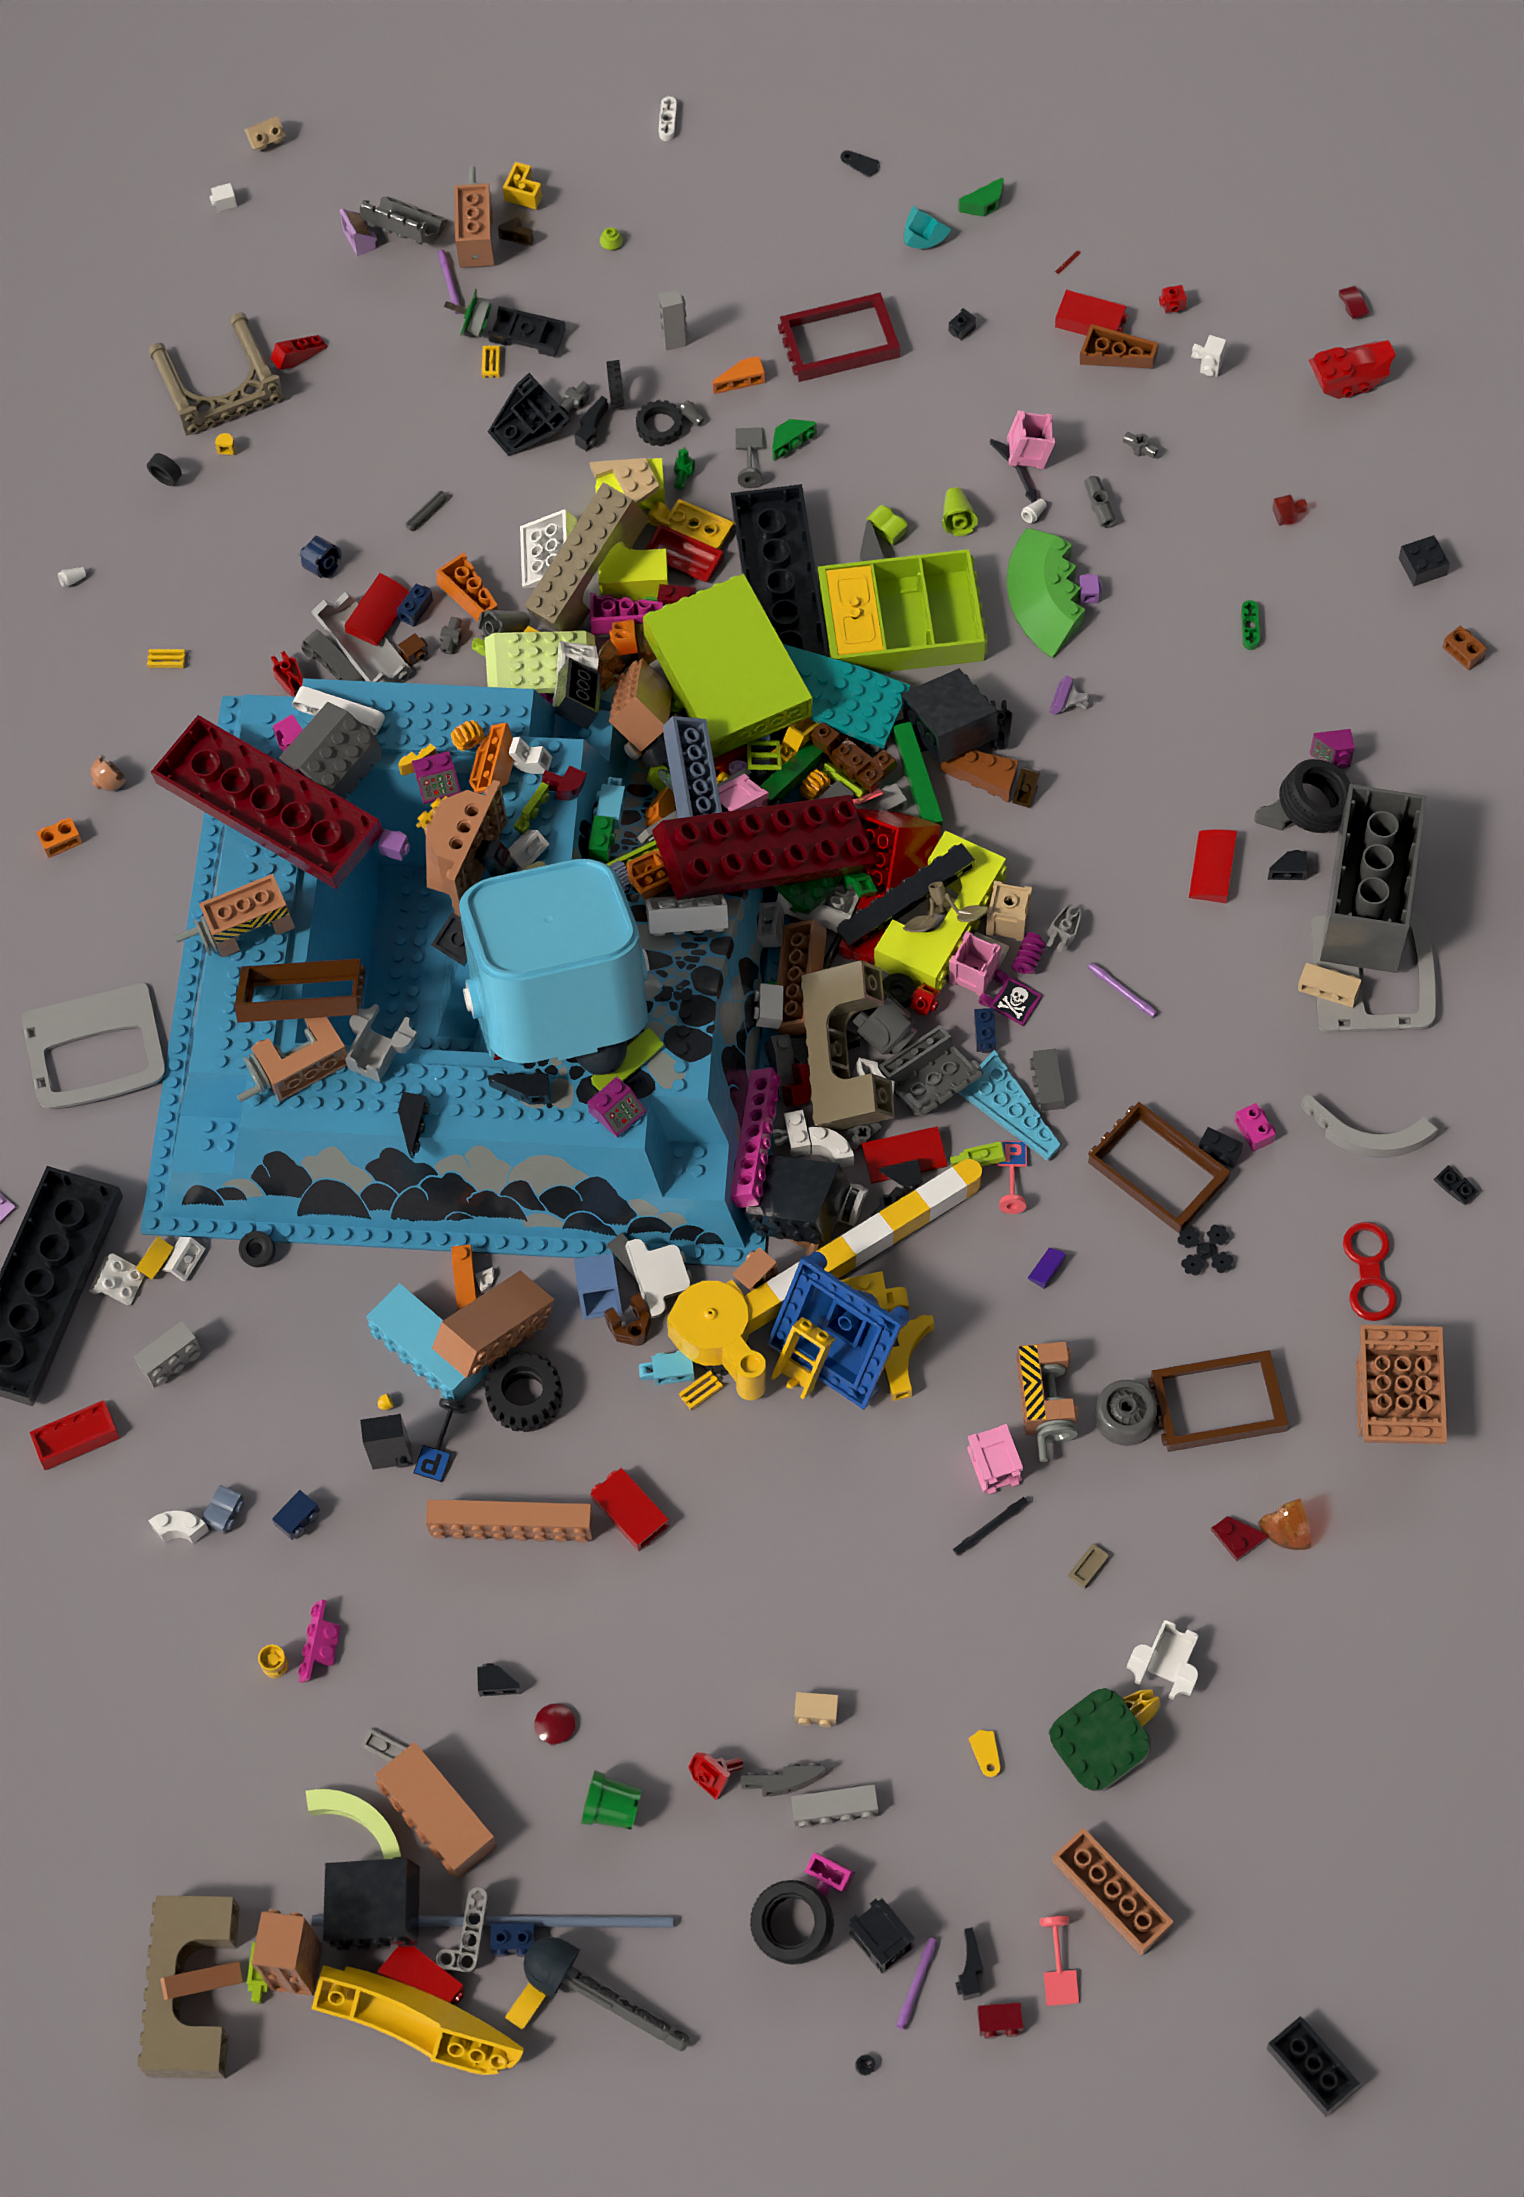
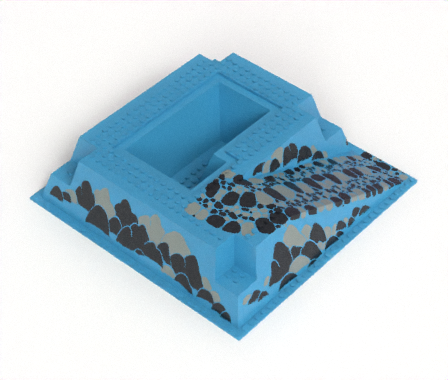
[140,678,800,1267]

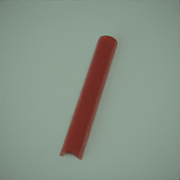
[1055,250,1081,275]

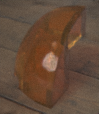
[597,640,626,692]
[1258,1498,1312,1550]

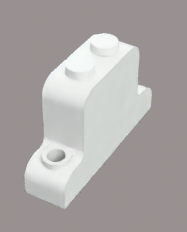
[625,1239,692,1319]

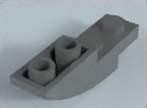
[741,1763,825,1797]

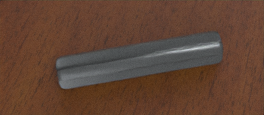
[405,491,447,531]

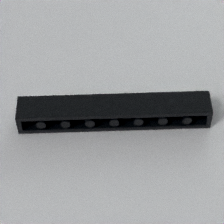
[837,843,976,951]

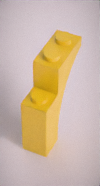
[884,1315,934,1401]

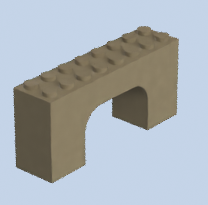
[524,482,649,632]
[801,960,895,1131]
[138,1895,240,2079]

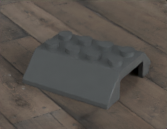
[359,196,449,245]
[279,702,383,800]
[878,1025,984,1116]

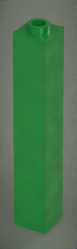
[892,721,943,828]
[760,740,824,806]

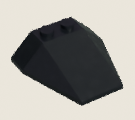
[488,372,571,456]

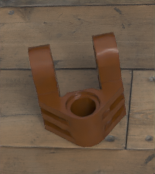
[604,1293,651,1346]

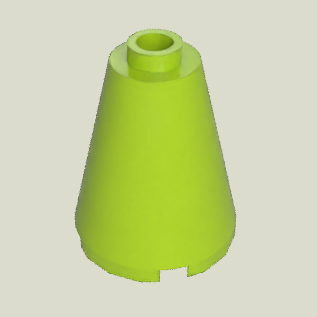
[942,487,978,537]

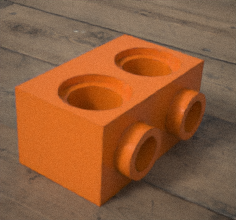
[609,619,638,656]
[36,817,82,858]

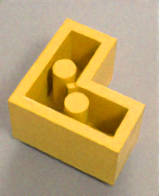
[503,162,543,210]

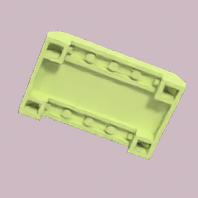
[485,631,598,693]

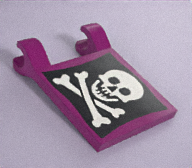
[978,969,1042,1026]

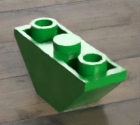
[958,177,1004,217]
[772,419,817,461]

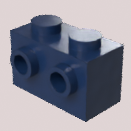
[272,1490,320,1540]
[490,1923,536,1957]

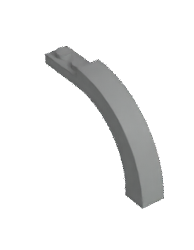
[1301,1094,1438,1158]

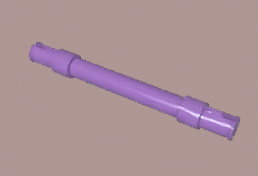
[438,250,461,314]
[1088,962,1157,1018]
[896,1938,937,2030]

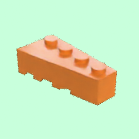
[436,552,498,622]

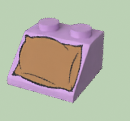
[339,208,377,256]

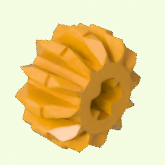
[451,720,484,751]
[800,770,830,800]

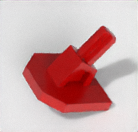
[688,1752,744,1800]

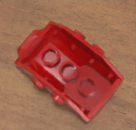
[1308,340,1396,399]

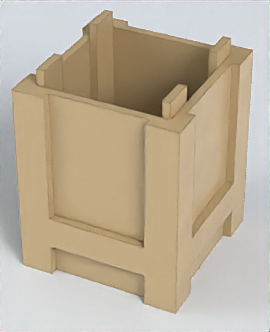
[986,881,1032,941]

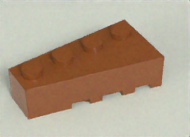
[1080,324,1158,368]
[941,750,1018,803]

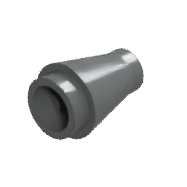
[679,400,705,426]

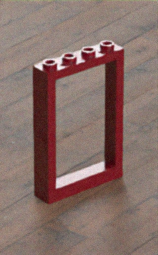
[777,292,900,382]

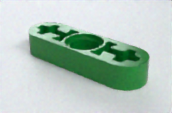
[1241,600,1260,650]

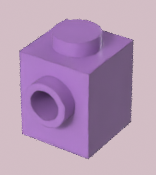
[1079,574,1102,604]
[378,829,410,861]

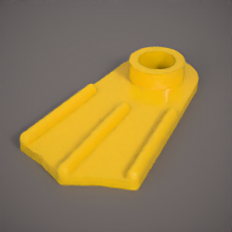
[968,1730,1000,1777]

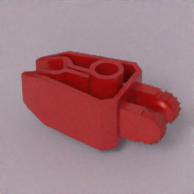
[270,651,303,697]

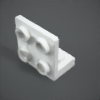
[89,1253,144,1306]

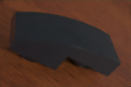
[1433,1165,1479,1205]

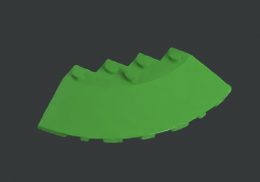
[1007,528,1085,659]

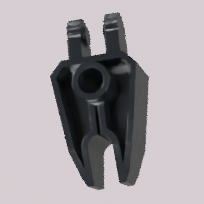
[990,700,1013,750]
[640,733,668,768]
[747,749,774,787]

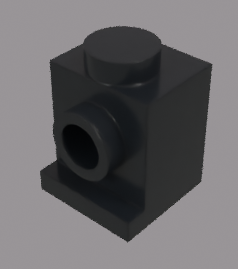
[948,308,976,340]

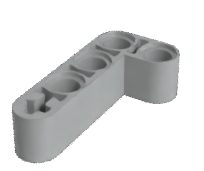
[436,1887,489,1972]

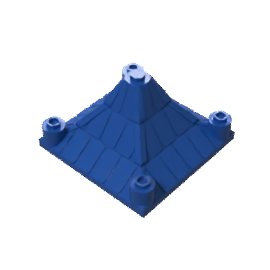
[767,1251,910,1410]

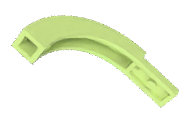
[306,1789,403,1859]

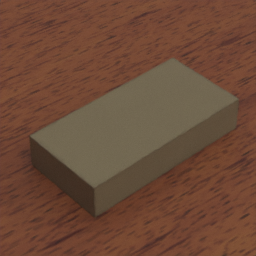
[1068,1543,1109,1589]

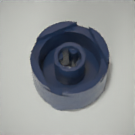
[299,535,342,578]

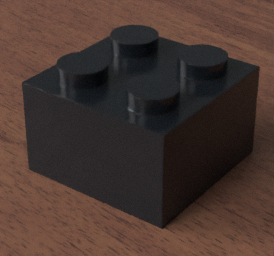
[1398,535,1450,587]

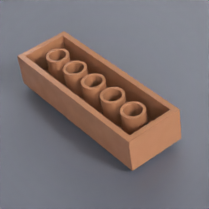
[773,919,827,1037]
[1052,1827,1174,1956]

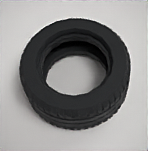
[1279,759,1351,833]
[750,1880,834,1965]

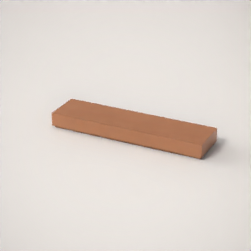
[160,1961,243,2000]

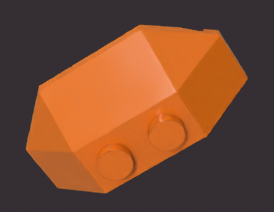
[469,723,514,793]
[626,850,672,900]

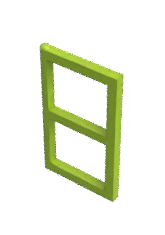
[747,740,782,770]

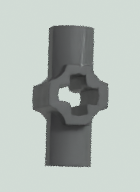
[560,381,591,414]
[1123,432,1159,458]
[440,617,462,654]
[847,1122,882,1152]

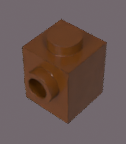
[398,633,428,666]
[811,722,841,756]

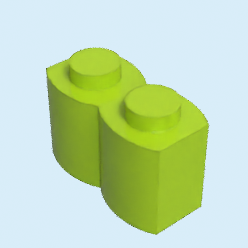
[866,505,908,545]

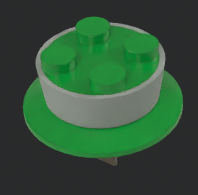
[444,289,493,336]

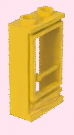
[771,1317,835,1399]

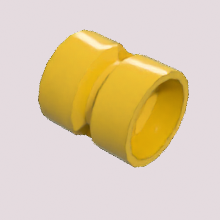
[258,1644,289,1678]

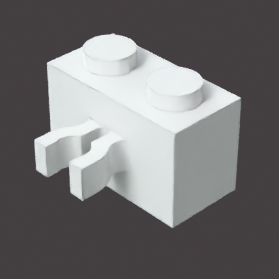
[1191,335,1226,377]
[753,983,783,1029]
[773,1110,811,1158]

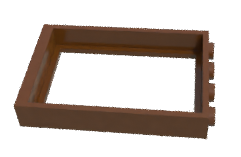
[235,958,366,1023]
[1088,1102,1230,1233]
[1148,1350,1288,1452]

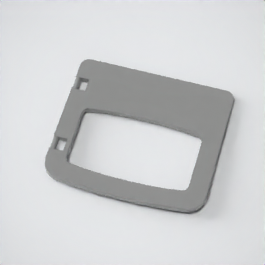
[1311,913,1436,1032]
[21,983,165,1110]

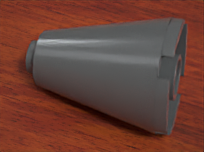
[478,610,530,642]

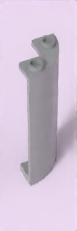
[311,592,413,683]

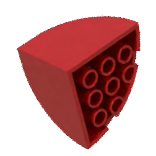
[856,808,941,898]

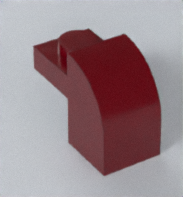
[541,765,587,801]
[781,1063,812,1106]

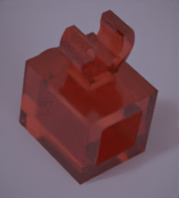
[1272,494,1307,526]

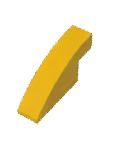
[770,717,820,765]

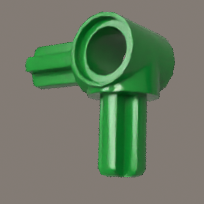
[674,447,695,490]

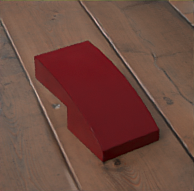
[1339,286,1369,319]

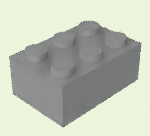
[133,1321,202,1388]

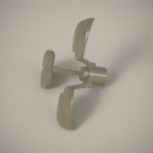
[902,882,989,932]

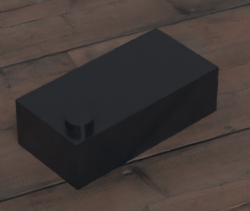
[554,657,601,729]
[360,1414,413,1470]
[1267,2016,1360,2117]

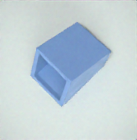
[574,1253,622,1320]

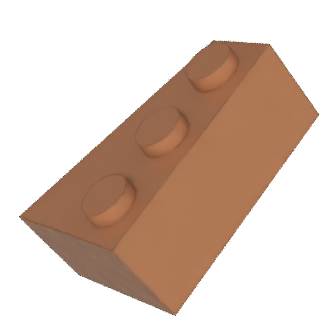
[732,1247,778,1291]

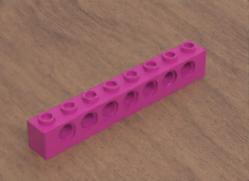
[730,1067,781,1208]

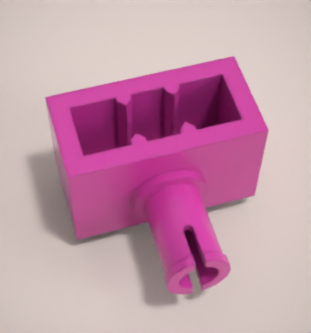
[804,1852,856,1897]

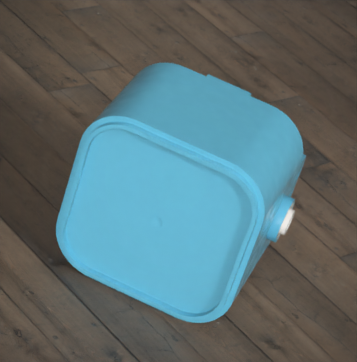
[459,859,649,1063]

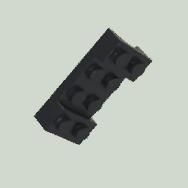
[488,306,566,357]

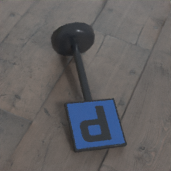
[413,1398,467,1482]

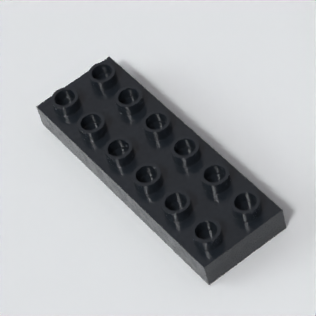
[731,484,830,658]
[0,1166,123,1406]

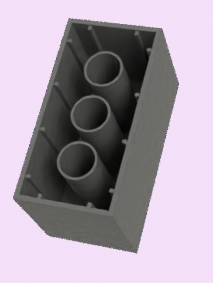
[1320,784,1426,973]

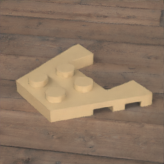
[589,458,659,504]

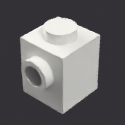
[209,183,237,212]

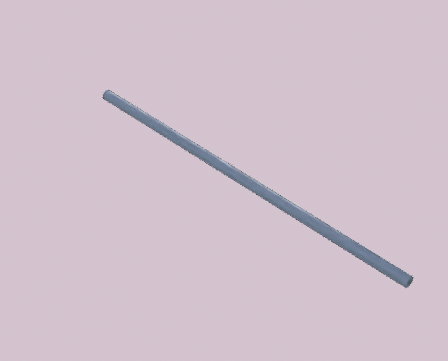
[312,1915,674,1928]

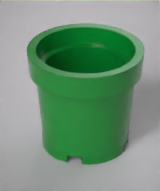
[580,1770,642,1830]

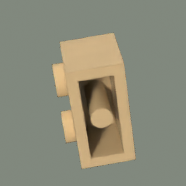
[244,116,286,151]
[794,1692,838,1727]

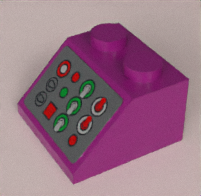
[1310,729,1355,769]
[412,751,461,805]
[588,1076,646,1138]

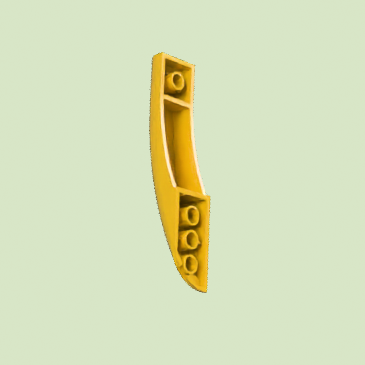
[311,1965,524,2075]

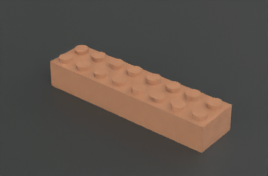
[426,1499,594,1543]

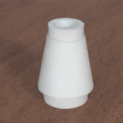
[1021,499,1047,523]
[58,567,86,587]

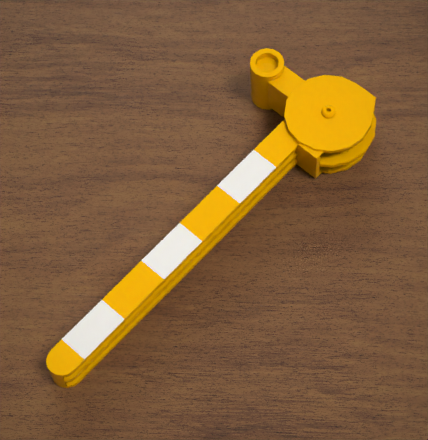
[667,1159,982,1401]

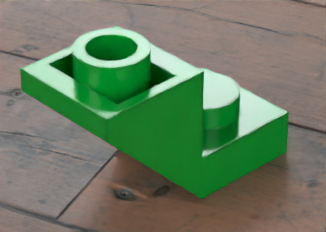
[841,873,877,898]

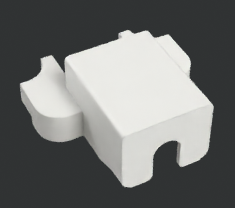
[1126,1620,1199,1700]

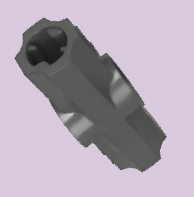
[1084,475,1116,528]

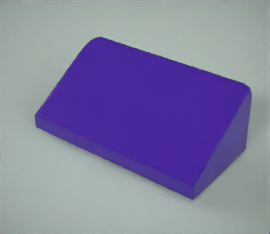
[1027,1247,1066,1289]

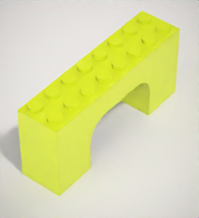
[595,458,668,601]
[874,830,1007,990]

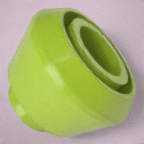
[599,227,623,250]

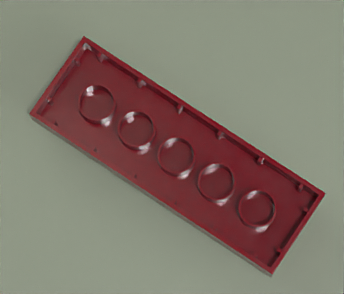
[151,715,384,890]
[652,795,876,901]

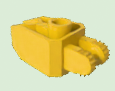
[1123,1690,1160,1726]

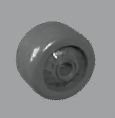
[1095,1380,1157,1446]

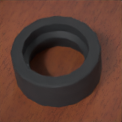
[147,453,182,486]

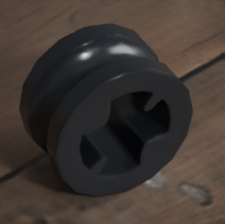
[855,2055,875,2076]

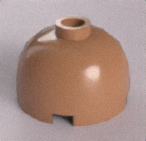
[90,754,127,791]

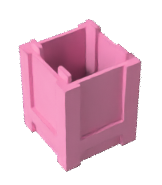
[1007,410,1055,469]
[718,774,768,812]
[949,931,1001,996]
[967,1424,1023,1494]

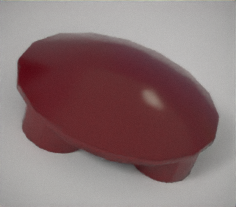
[534,1704,576,1746]

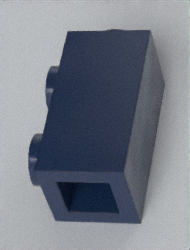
[397,583,433,627]
[974,1008,996,1053]

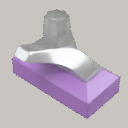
[1049,675,1089,715]

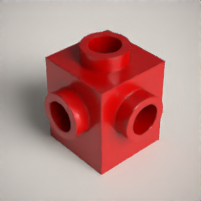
[1159,285,1187,313]
[910,983,940,1016]

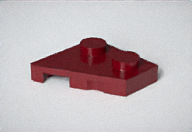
[1211,1516,1268,1561]

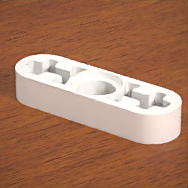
[659,96,677,141]

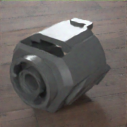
[853,989,918,1055]

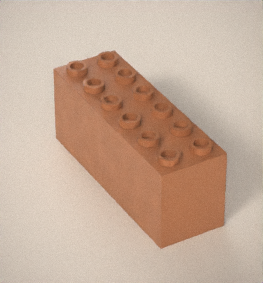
[609,658,673,752]
[432,1270,555,1378]
[375,1742,497,1879]
[252,1909,323,1996]

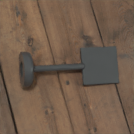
[736,428,763,489]

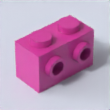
[1234,1103,1276,1152]

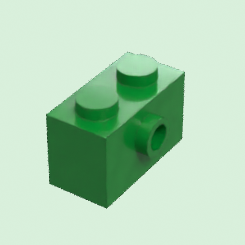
[588,815,616,862]

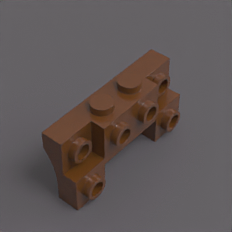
[824,732,897,793]

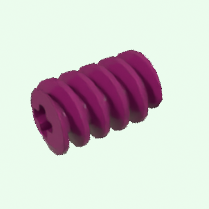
[1012,932,1046,974]

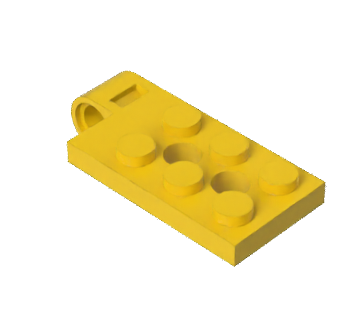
[646,499,734,550]
[840,1271,910,1312]

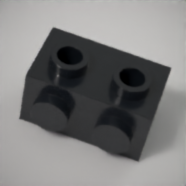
[1199,1127,1243,1168]

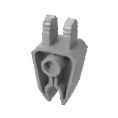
[1047,904,1081,952]

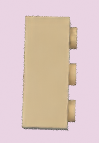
[1298,963,1361,1008]

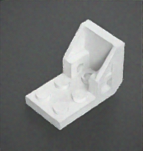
[552,641,599,707]

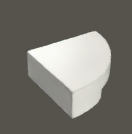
[474,1268,495,1294]

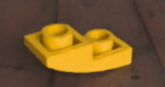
[398,743,437,776]
[135,1236,174,1280]
[505,1983,546,2030]

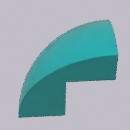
[904,205,952,249]

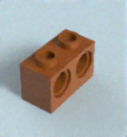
[1442,625,1487,671]

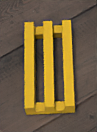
[482,345,501,378]
[147,649,186,668]
[678,1370,723,1410]

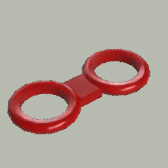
[1343,1222,1397,1321]

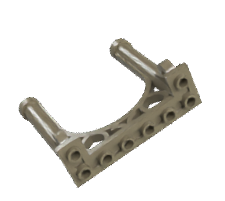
[148,313,284,436]

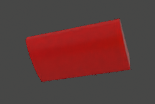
[645,524,725,583]
[345,573,410,646]
[1189,829,1237,903]
[862,1126,947,1184]
[29,1400,120,1470]

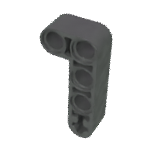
[301,629,365,681]

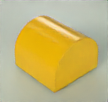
[215,433,236,455]

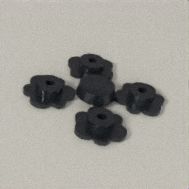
[1177,1224,1233,1276]

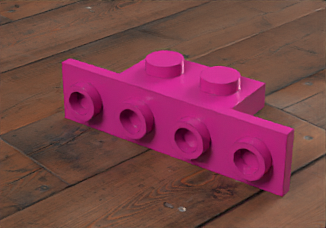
[298,1599,341,1683]

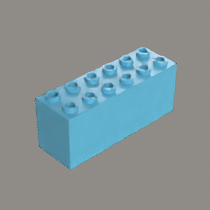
[366,1283,489,1402]

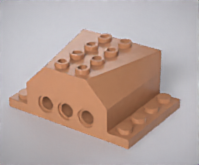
[425,780,508,917]
[1356,1325,1447,1445]

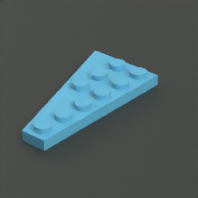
[958,1050,1060,1161]

